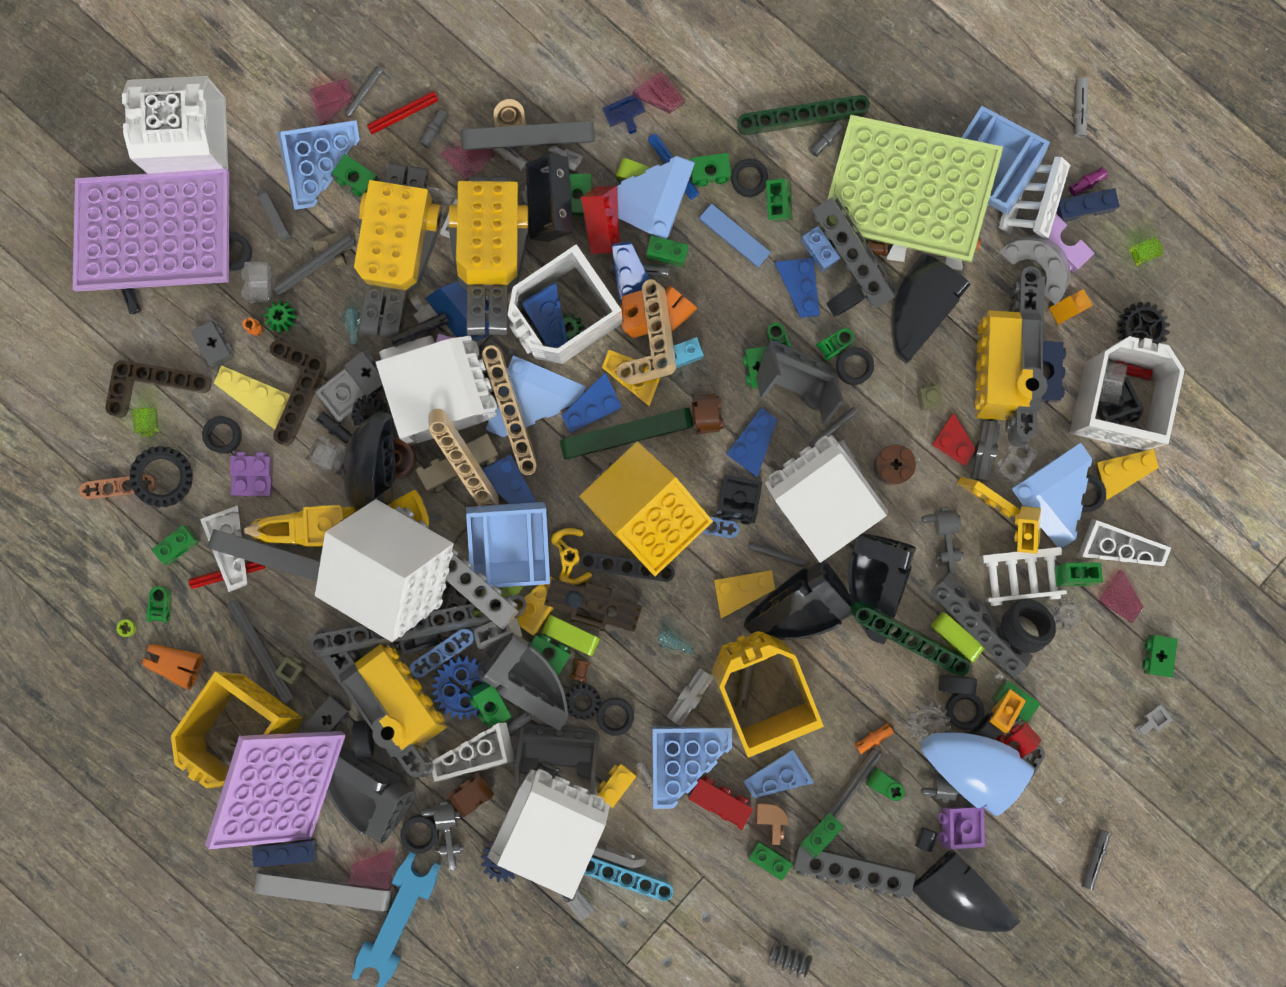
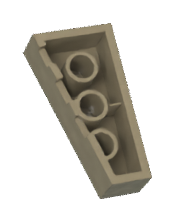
[415,434,500,494]

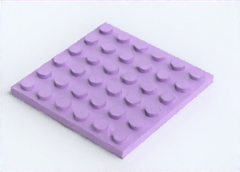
[205,731,345,849]

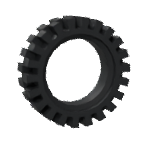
[129,446,193,508]

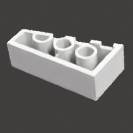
[1078,519,1171,566]
[432,723,515,782]

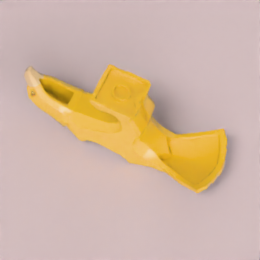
[244,490,429,547]

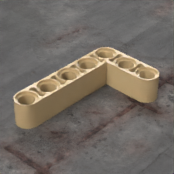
[617,279,676,384]

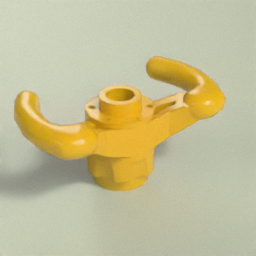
[551,528,592,585]

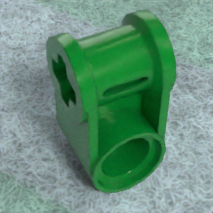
[766,322,792,348]
[816,328,854,361]
[146,586,172,624]
[866,767,905,801]

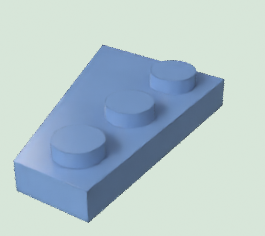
[743,749,814,798]

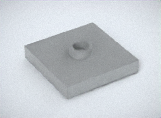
[315,368,368,422]

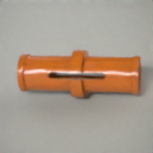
[242,318,264,336]
[855,723,894,755]

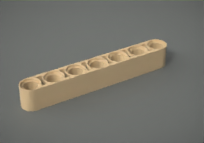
[482,343,537,475]
[428,409,499,506]

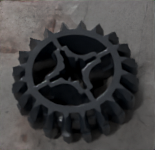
[1116,302,1170,345]

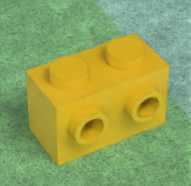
[1015,506,1041,554]
[596,762,637,808]

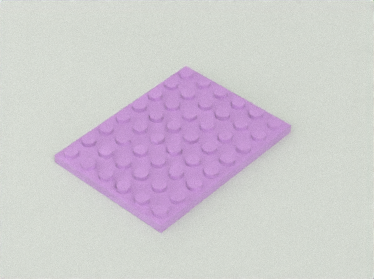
[73,169,229,292]

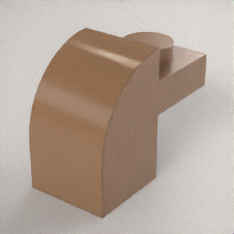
[756,802,789,845]

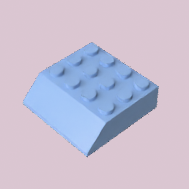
[961,106,1050,215]
[466,502,550,589]

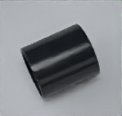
[915,827,938,852]

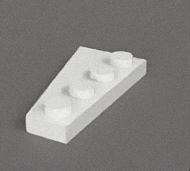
[200,505,248,592]

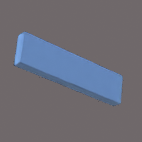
[699,203,771,268]

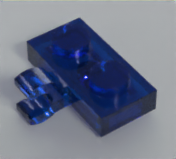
[602,93,645,134]

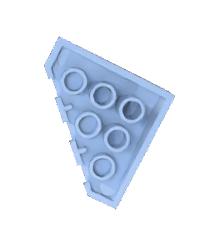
[276,120,360,210]
[617,156,695,239]
[486,356,586,437]
[1012,443,1092,548]
[652,726,732,809]

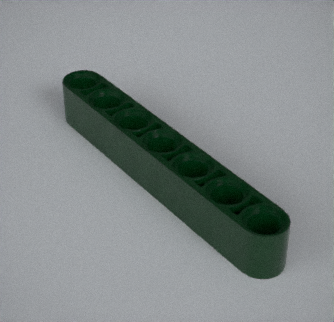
[737,95,870,135]
[559,408,694,460]
[850,601,970,676]

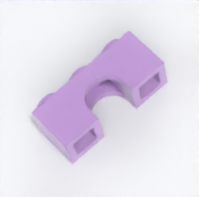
[1033,214,1095,273]

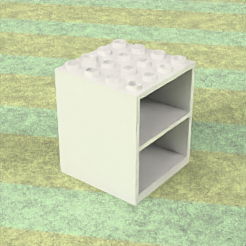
[315,499,454,642]

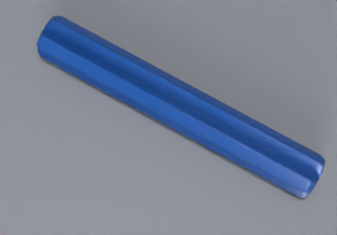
[648,133,699,200]

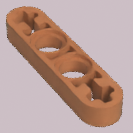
[79,474,157,500]

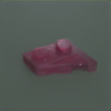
[632,72,685,114]
[309,79,353,126]
[440,146,494,181]
[1098,570,1143,623]
[349,850,396,889]

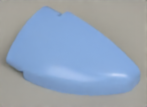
[921,733,1034,816]

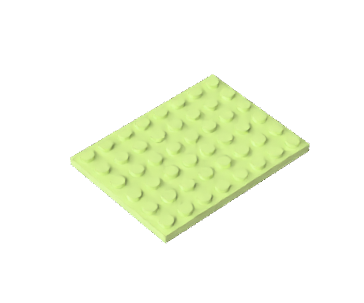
[820,115,1003,263]

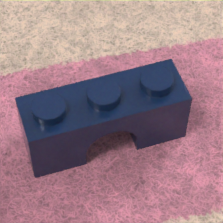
[1056,188,1120,222]
[1042,341,1066,403]
[252,839,317,867]

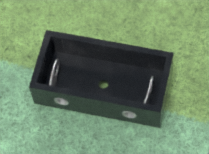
[525,153,573,242]

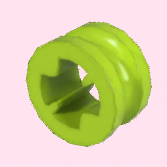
[116,619,137,637]

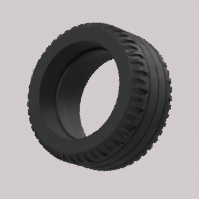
[1001,599,1056,653]

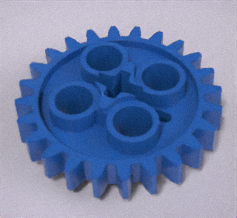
[431,655,490,720]

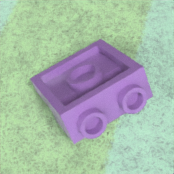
[230,452,273,497]
[938,806,985,849]

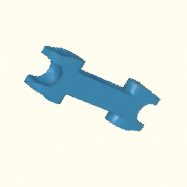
[352,852,441,987]

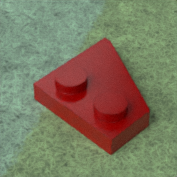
[931,414,976,466]

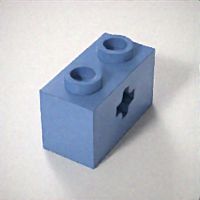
[800,226,840,273]

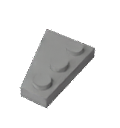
[593,842,647,868]

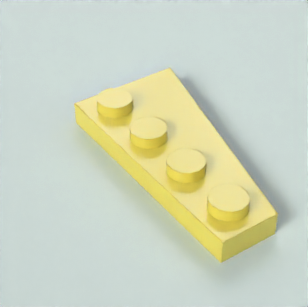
[214,365,290,429]

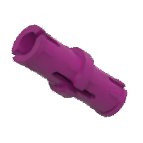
[1068,167,1108,197]

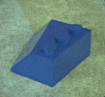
[425,281,490,341]

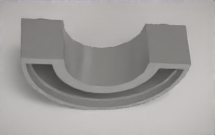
[999,235,1071,305]

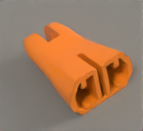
[645,285,697,336]
[142,644,204,690]

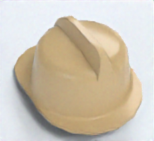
[493,99,526,127]

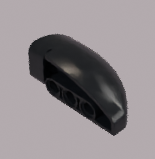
[343,411,396,510]
[848,533,916,645]

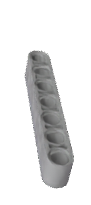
[254,871,392,911]

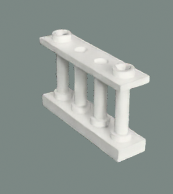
[999,157,1070,238]
[979,547,1067,606]

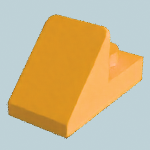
[1048,289,1093,325]
[989,689,1026,733]

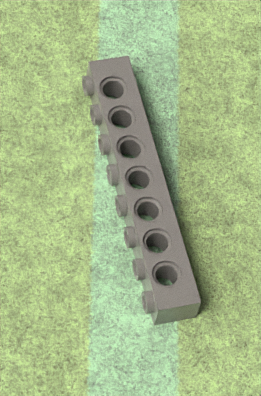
[395,506,519,629]

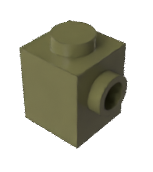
[917,383,944,410]
[275,655,306,684]

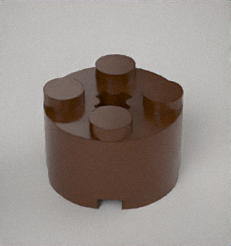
[691,393,724,435]
[394,439,417,479]
[873,445,916,485]
[447,772,495,817]

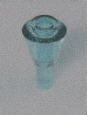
[341,308,360,344]
[657,629,694,655]

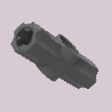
[971,421,1001,482]

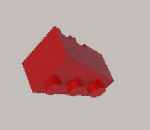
[581,185,620,254]
[688,776,753,830]

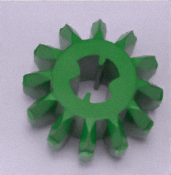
[263,300,297,333]
[563,313,585,341]

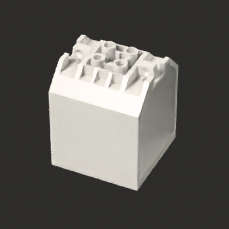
[122,76,228,174]
[508,244,623,364]
[376,336,498,446]
[1069,336,1185,451]
[765,435,888,563]
[487,769,610,899]

